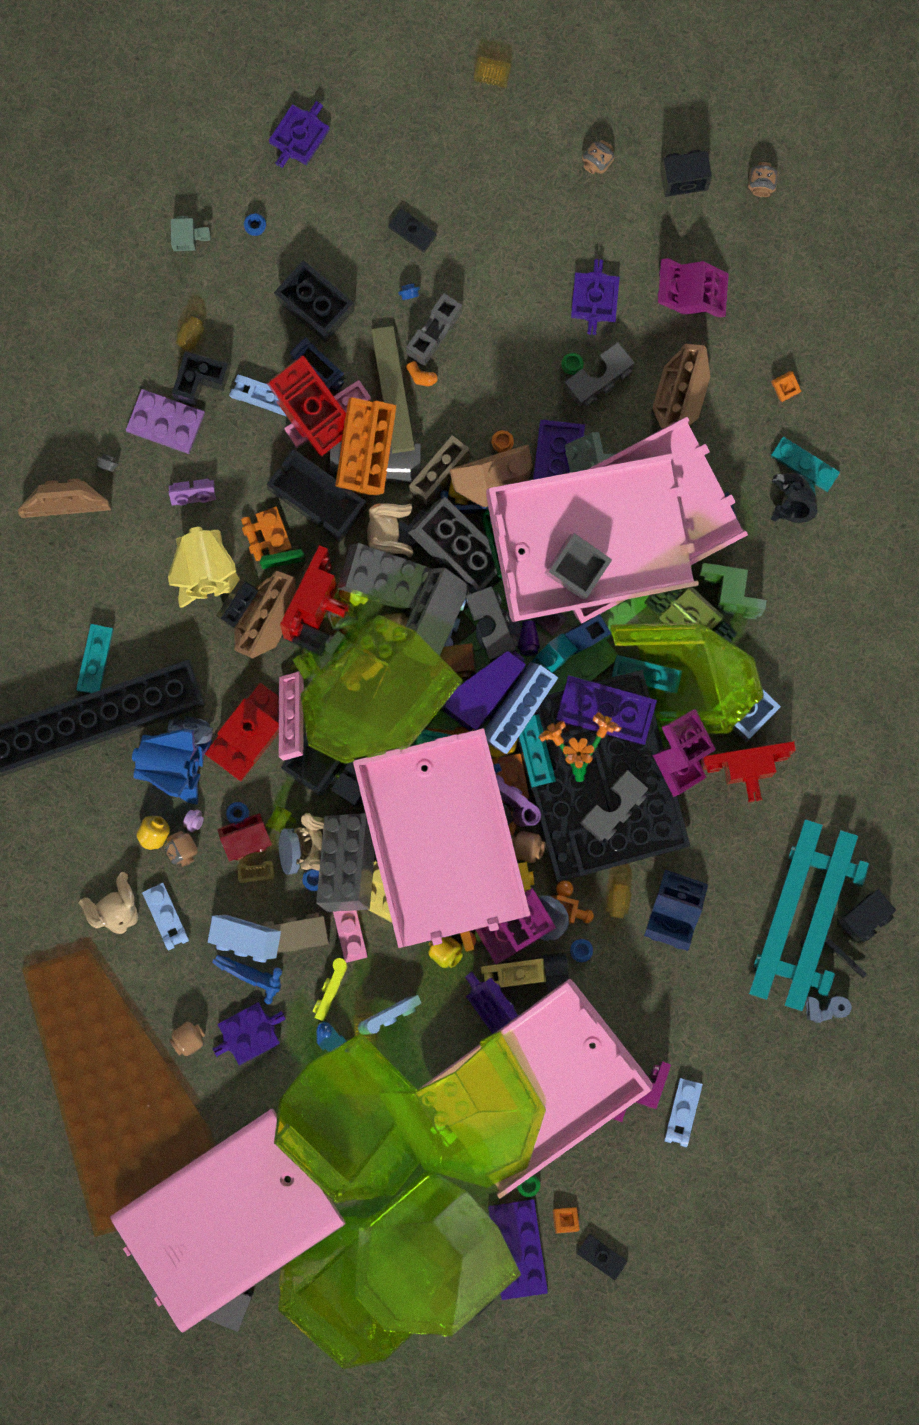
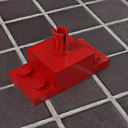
[267,355,346,456]
[280,545,350,642]
[205,682,279,782]
[700,741,796,802]

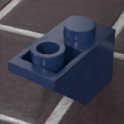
[564,614,611,656]

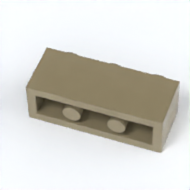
[409,435,471,507]
[260,913,329,954]

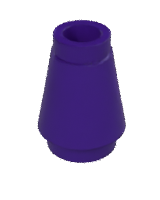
[518,621,540,656]

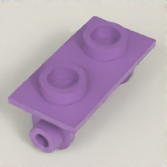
[169,478,216,505]

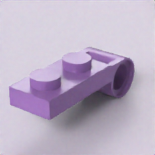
[495,774,541,827]

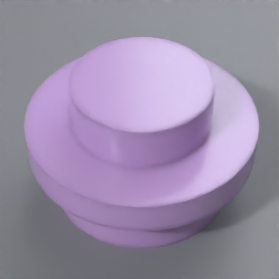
[183,810,203,832]

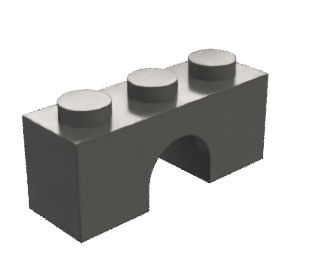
[406,293,462,366]
[564,343,634,408]
[466,586,518,663]
[579,770,648,841]

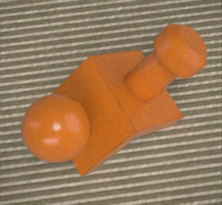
[551,880,594,924]

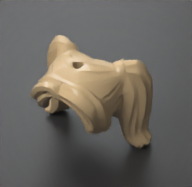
[367,503,413,557]
[294,813,324,871]
[79,872,138,934]

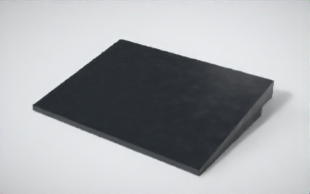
[518,670,691,882]

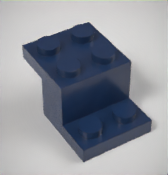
[644,870,708,951]

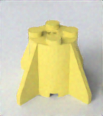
[168,527,240,607]

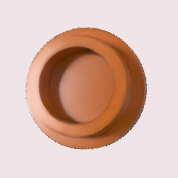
[491,430,514,453]

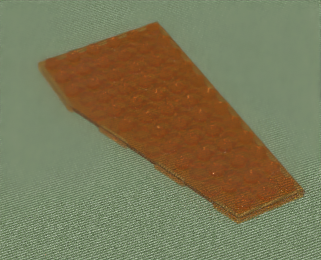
[22,949,216,1237]

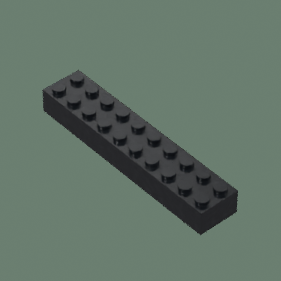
[0,659,206,777]

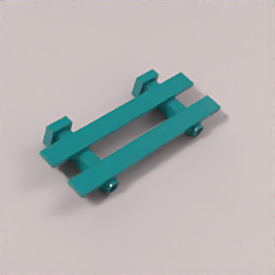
[749,820,869,1012]

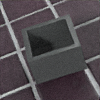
[544,533,612,599]

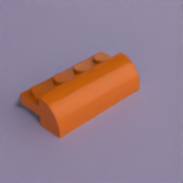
[335,397,397,495]

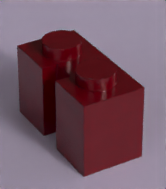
[217,813,272,861]

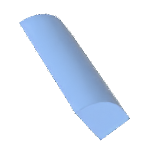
[484,662,558,754]

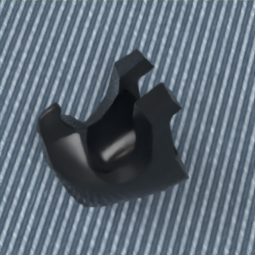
[770,472,818,523]

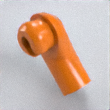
[406,361,438,386]

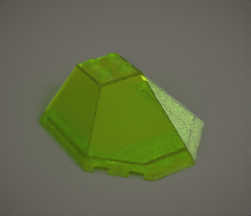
[300,615,463,764]
[610,622,764,734]
[378,1031,546,1188]
[274,1034,423,1203]
[354,1169,521,1337]
[278,1215,445,1369]

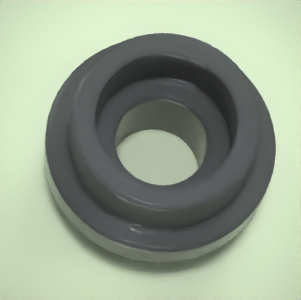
[96,454,119,472]

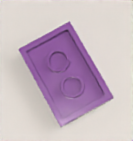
[126,389,205,454]

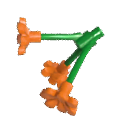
[538,712,622,782]

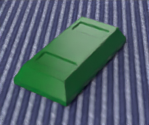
[260,549,306,569]

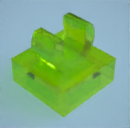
[290,653,321,679]
[266,806,297,833]

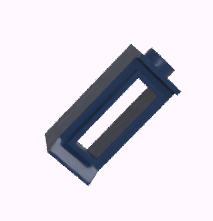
[290,337,345,392]

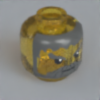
[326,600,360,635]

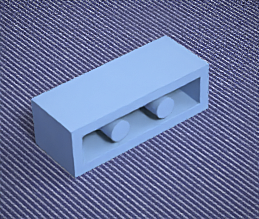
[208,915,281,962]

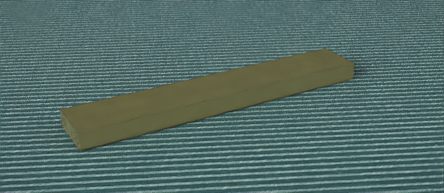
[371,326,414,454]

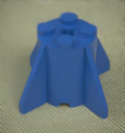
[132,729,212,804]

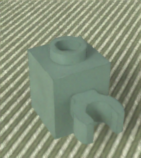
[171,216,210,251]

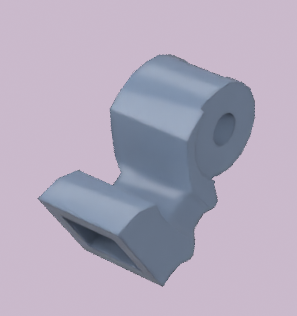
[806,997,851,1023]

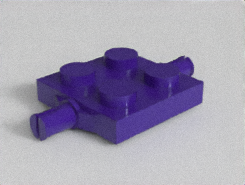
[269,101,330,168]
[571,259,620,335]
[465,971,518,1034]
[212,1002,286,1066]

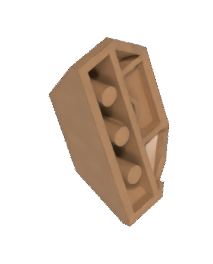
[652,344,710,429]
[449,445,533,507]
[18,479,111,518]
[234,571,296,658]

